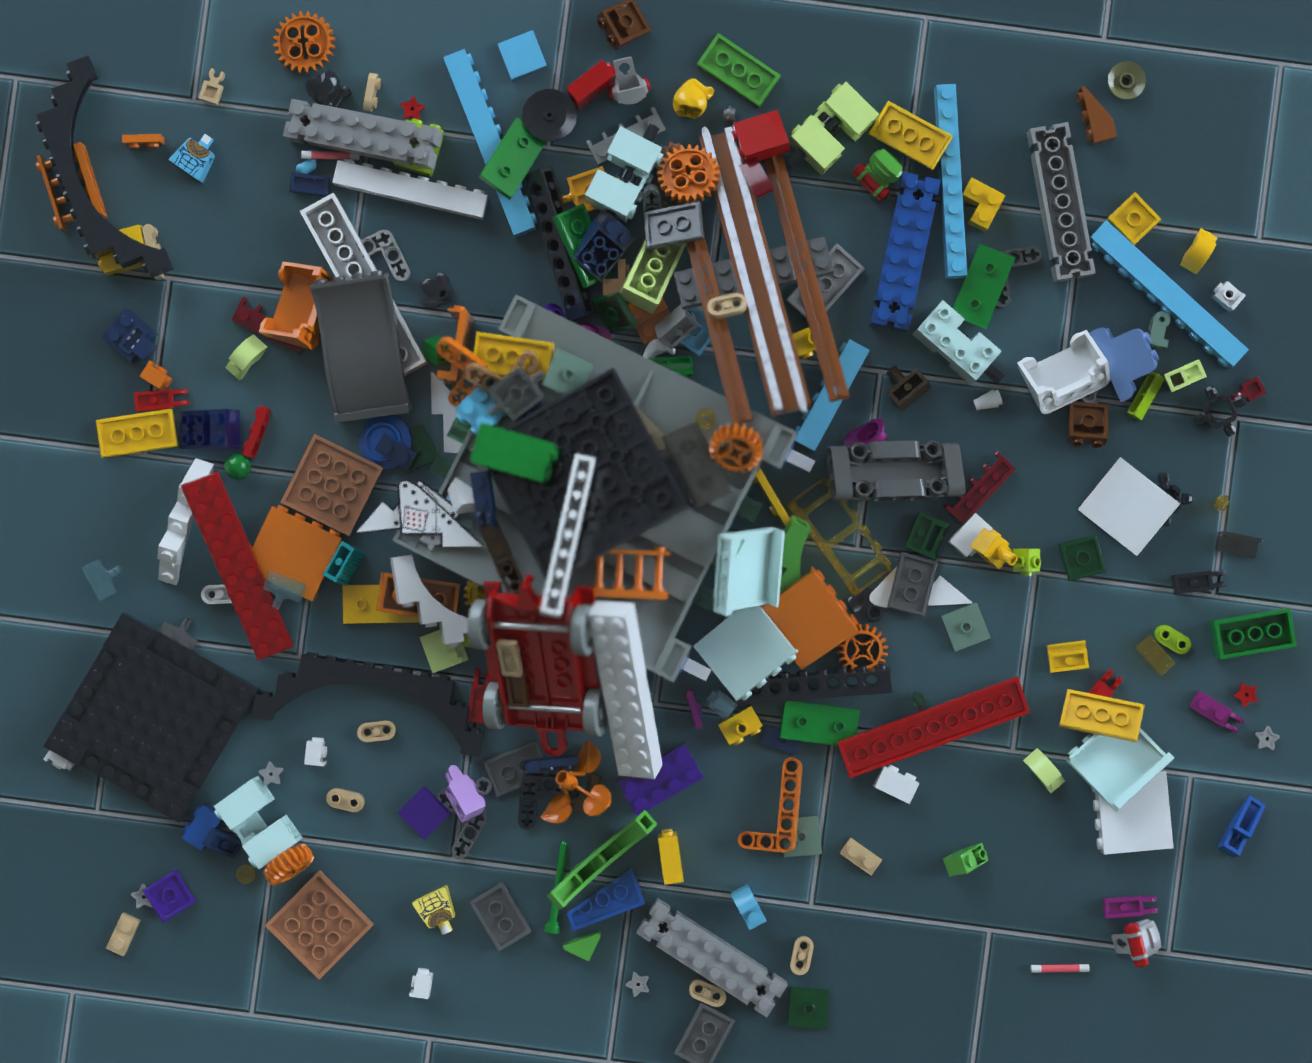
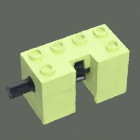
[785,82,879,176]

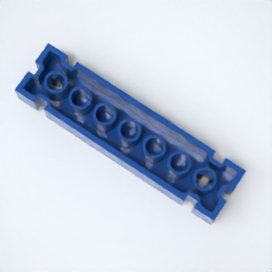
[869,172,941,333]

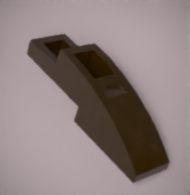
[478,521,524,594]

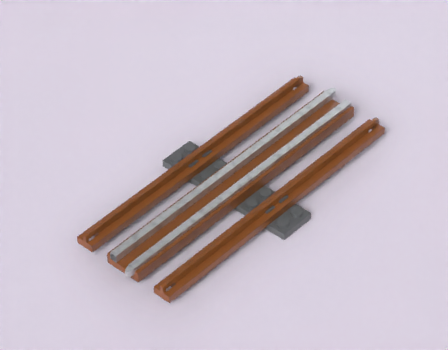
[662,127,849,426]

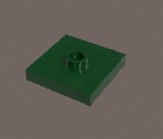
[592,292,639,333]
[402,423,440,474]
[1058,535,1106,582]
[788,987,829,1029]

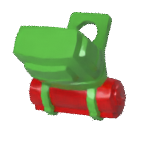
[852,149,903,202]

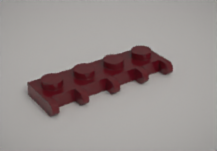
[231,297,304,355]
[943,451,1016,525]

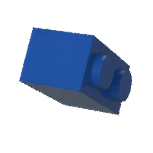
[182,804,223,851]

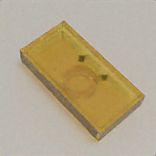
[1135,635,1176,676]

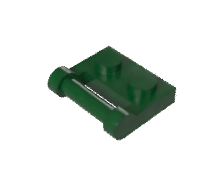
[904,512,951,560]

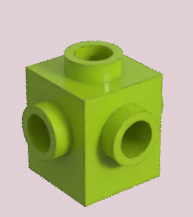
[1013,548,1041,576]

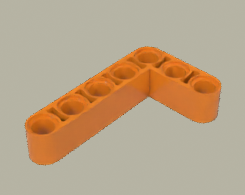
[738,757,803,853]

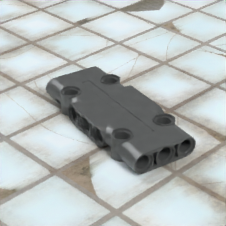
[826,441,966,502]

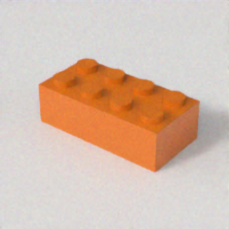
[375,573,460,617]

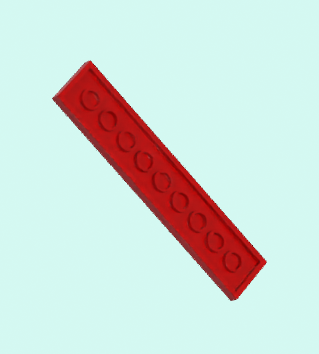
[181,471,294,660]
[837,676,1030,778]

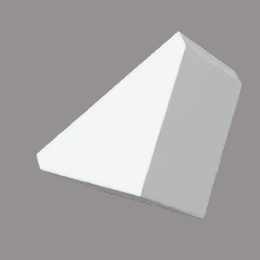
[447,477,475,514]

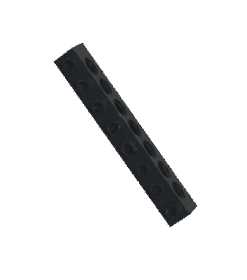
[524,167,597,322]
[737,664,892,704]

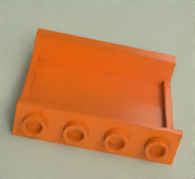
[437,305,474,386]
[252,504,344,601]
[760,566,858,670]

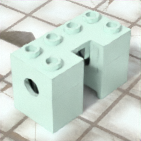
[214,776,303,870]

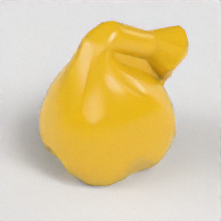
[673,78,714,119]

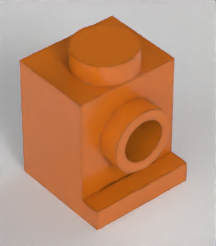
[139,360,173,390]

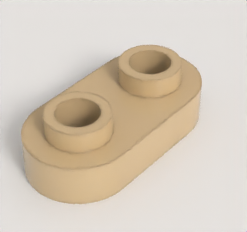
[363,73,381,112]
[707,293,747,319]
[357,720,396,742]
[326,788,365,812]
[790,936,814,975]
[689,979,726,1007]

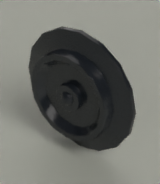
[522,89,577,142]

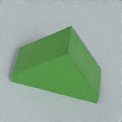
[563,930,601,961]

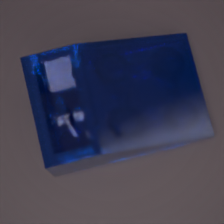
[180,409,240,449]

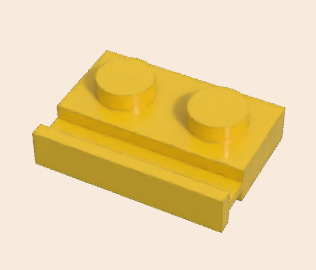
[1046,640,1089,673]

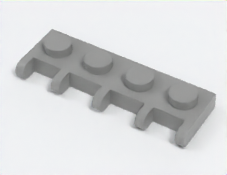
[586,106,666,165]

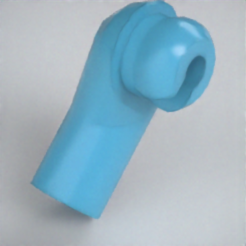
[296,150,317,174]

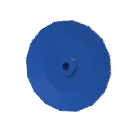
[359,415,412,469]

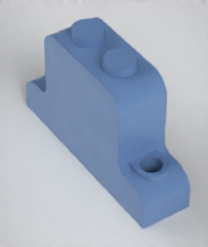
[1089,327,1159,402]

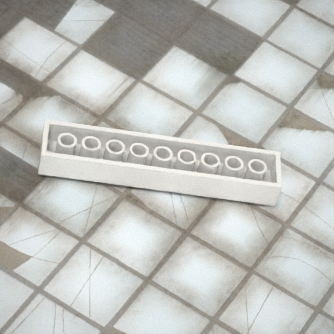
[300,193,428,376]
[588,601,662,779]

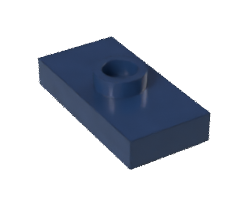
[289,172,330,197]
[760,725,801,755]

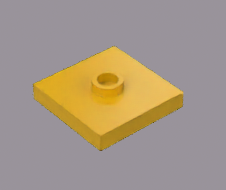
[1106,192,1161,245]

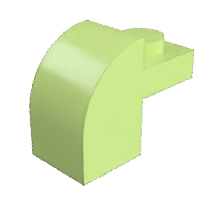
[225,334,267,380]
[1164,359,1207,392]
[1023,748,1065,793]

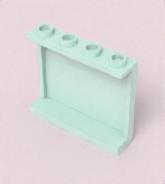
[713,527,785,616]
[693,605,799,701]
[1067,728,1174,812]

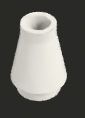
[973,389,1003,411]

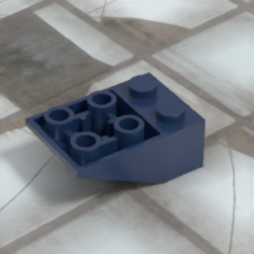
[573,210,636,282]

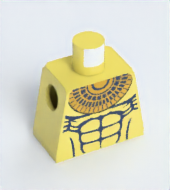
[412,885,455,935]

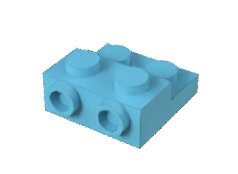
[454,387,507,436]

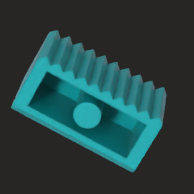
[323,541,365,586]

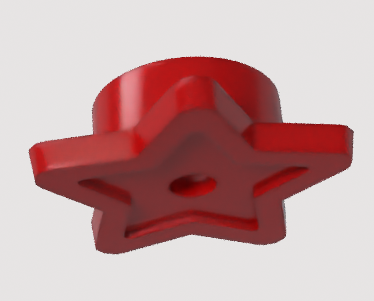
[401,96,425,120]
[1233,683,1258,707]

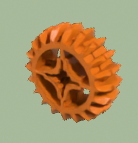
[709,422,763,474]
[836,624,888,670]
[263,844,314,886]

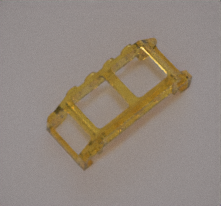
[785,477,892,597]

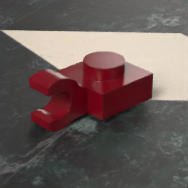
[1231,376,1266,402]

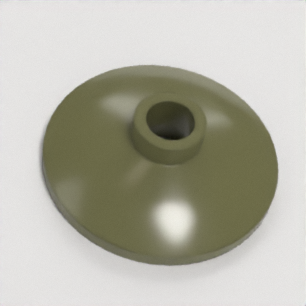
[1107,61,1146,100]

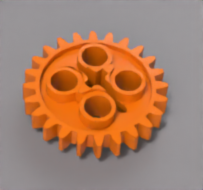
[273,11,336,74]
[657,144,720,204]

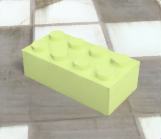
[620,237,686,314]

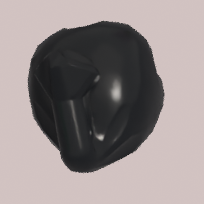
[306,70,352,108]

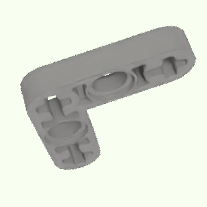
[355,230,411,282]

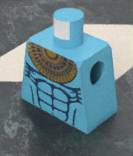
[169,134,215,183]

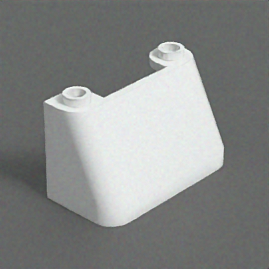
[1017,330,1110,414]

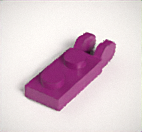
[1189,690,1245,734]
[1102,895,1158,918]

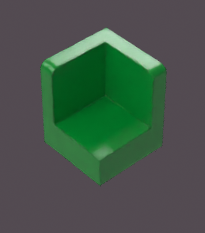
[423,335,453,366]

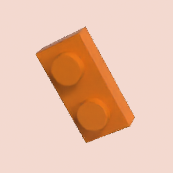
[122,134,165,149]

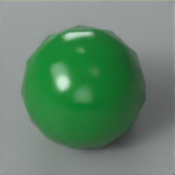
[224,453,251,480]

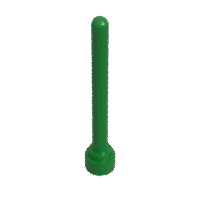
[544,840,568,934]

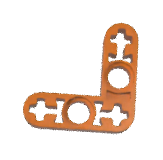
[436,337,488,406]

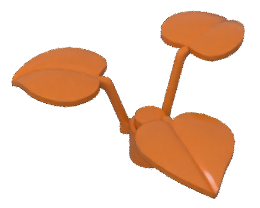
[540,740,611,824]

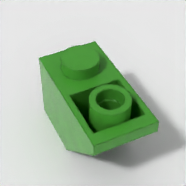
[943,843,989,877]

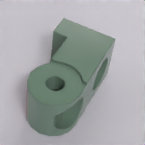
[1148,311,1170,350]

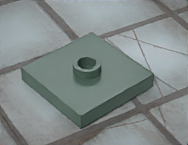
[541,348,594,395]
[941,602,991,652]
[782,815,822,858]

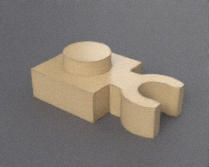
[199,68,225,105]

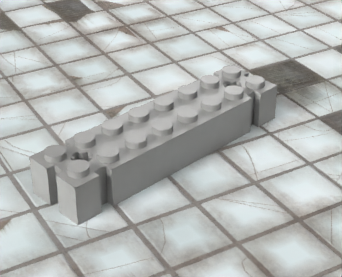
[283,99,443,170]
[1026,122,1096,283]
[637,898,788,1017]

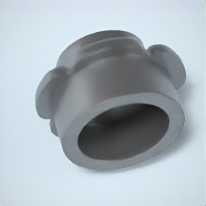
[723,105,736,125]

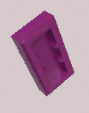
[685,689,703,729]

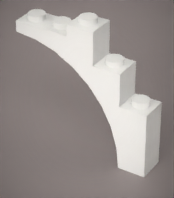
[157,458,214,585]
[390,555,468,647]

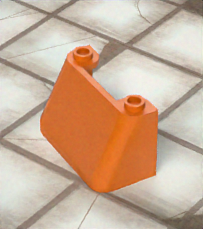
[259,262,333,350]

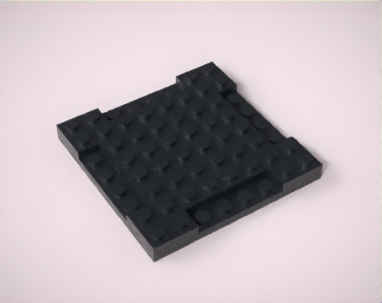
[488,368,690,581]
[43,611,259,823]

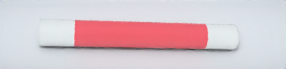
[301,151,360,160]
[1030,964,1089,973]

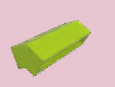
[1127,372,1165,421]

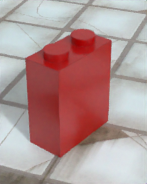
[566,59,616,111]
[731,110,790,162]

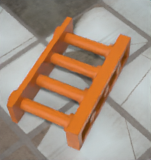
[36,142,108,232]
[593,547,670,600]

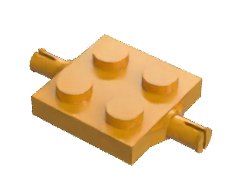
[562,166,618,212]

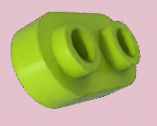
[1154,625,1191,654]

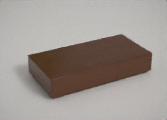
[505,671,530,707]

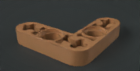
[465,350,538,392]

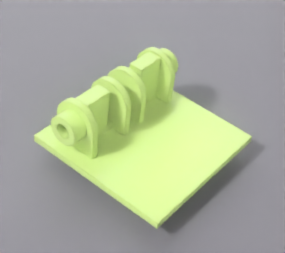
[419,630,469,673]

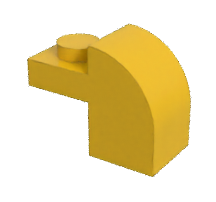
[1180,228,1217,275]

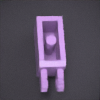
[445,765,485,822]

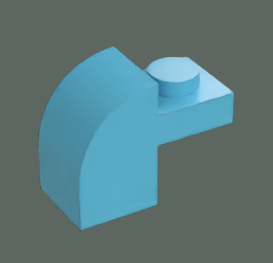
[731,884,767,930]

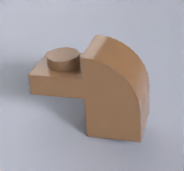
[603,259,630,296]

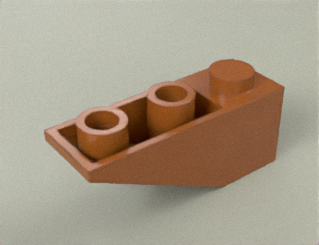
[1076,86,1117,146]

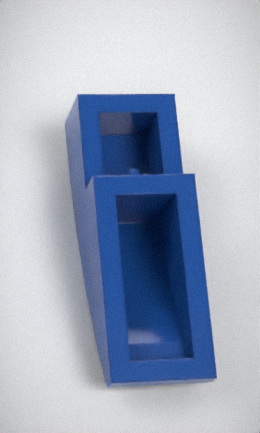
[1217,795,1266,858]

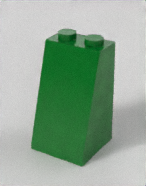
[470,423,558,484]

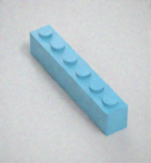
[795,339,870,452]

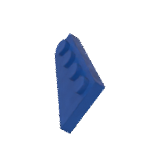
[567,868,646,931]

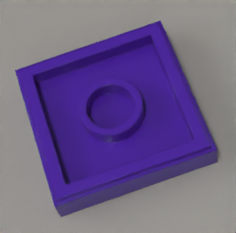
[398,786,451,840]
[142,869,196,923]

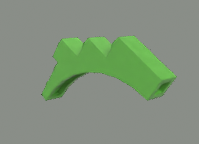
[780,515,810,592]
[547,810,657,910]

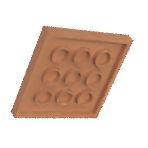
[280,434,383,536]
[265,870,374,980]

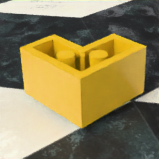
[962,177,1006,232]

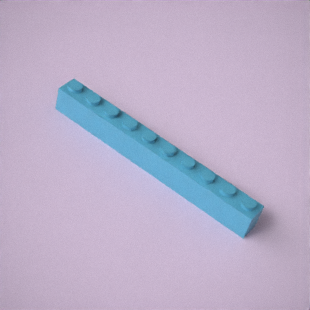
[443,49,538,238]
[934,84,967,279]
[1089,220,1249,368]

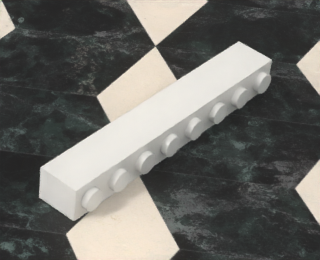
[332,159,489,220]
[540,454,595,618]

